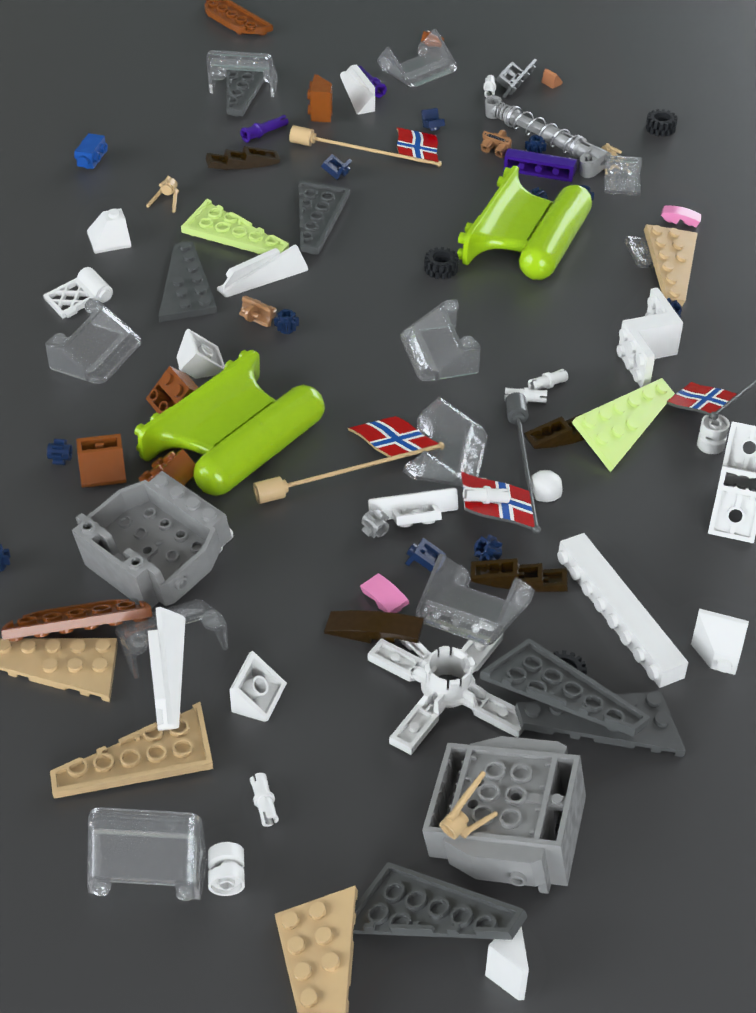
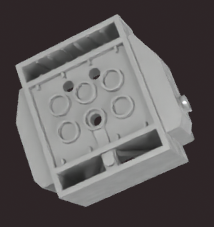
[72,471,232,609]
[422,736,586,894]

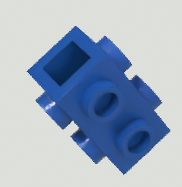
[74,133,108,169]

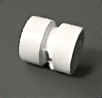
[697,414,730,454]
[208,842,245,896]

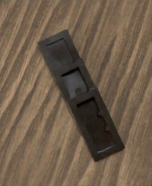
[206,146,280,170]
[524,414,585,449]
[470,558,568,592]
[324,610,424,644]

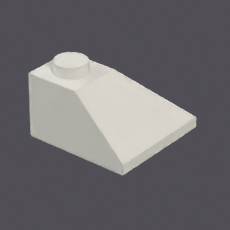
[87,208,131,254]
[176,329,225,379]
[691,609,749,675]

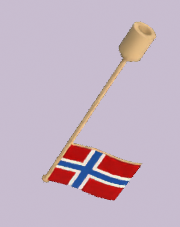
[289,125,442,168]
[253,416,445,504]

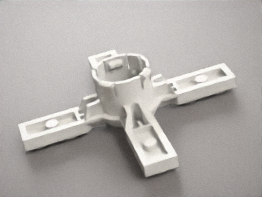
[368,623,524,755]

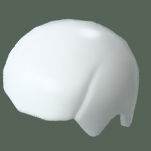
[530,470,562,502]

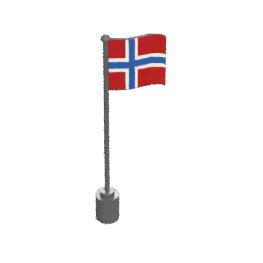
[667,379,756,420]
[461,392,541,534]

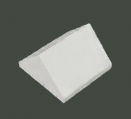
[230,651,287,722]
[485,926,529,1000]

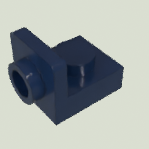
[405,538,446,573]

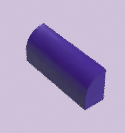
[503,148,578,182]

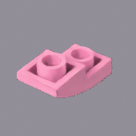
[661,206,701,227]
[360,573,409,613]

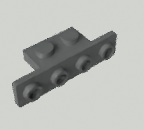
[496,58,537,99]

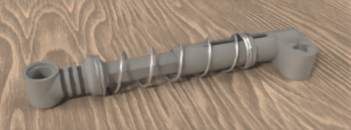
[485,95,612,178]

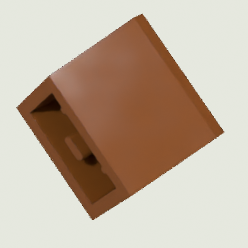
[307,74,333,122]
[146,366,199,414]
[76,434,127,488]
[138,449,195,485]

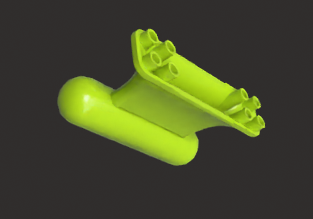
[457,165,592,280]
[134,350,325,496]

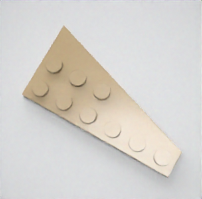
[644,224,697,306]
[0,638,118,702]
[50,702,213,799]
[275,885,358,1013]

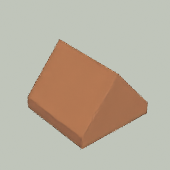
[542,68,563,89]

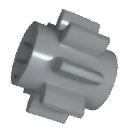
[362,509,389,538]

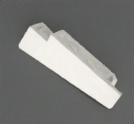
[340,64,375,115]
[217,244,308,297]
[148,607,185,731]

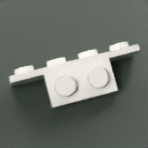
[368,488,458,527]

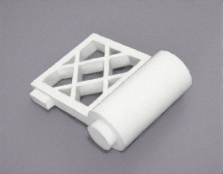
[43,267,113,319]

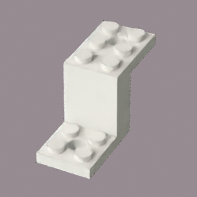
[617,288,683,387]
[708,422,756,543]

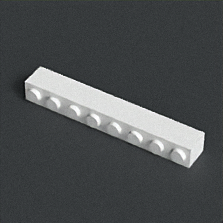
[557,533,688,688]

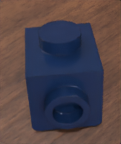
[421,108,445,131]
[321,154,352,180]

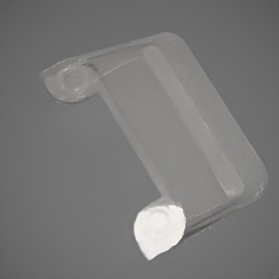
[377,29,457,88]
[206,50,278,97]
[45,298,141,384]
[401,299,481,381]
[403,397,487,487]
[416,554,535,645]
[115,599,229,679]
[87,807,207,901]

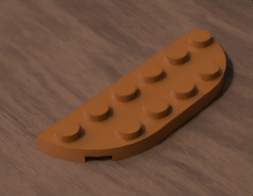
[205,0,273,35]
[1,599,153,641]

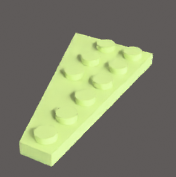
[181,198,289,254]
[572,378,675,472]

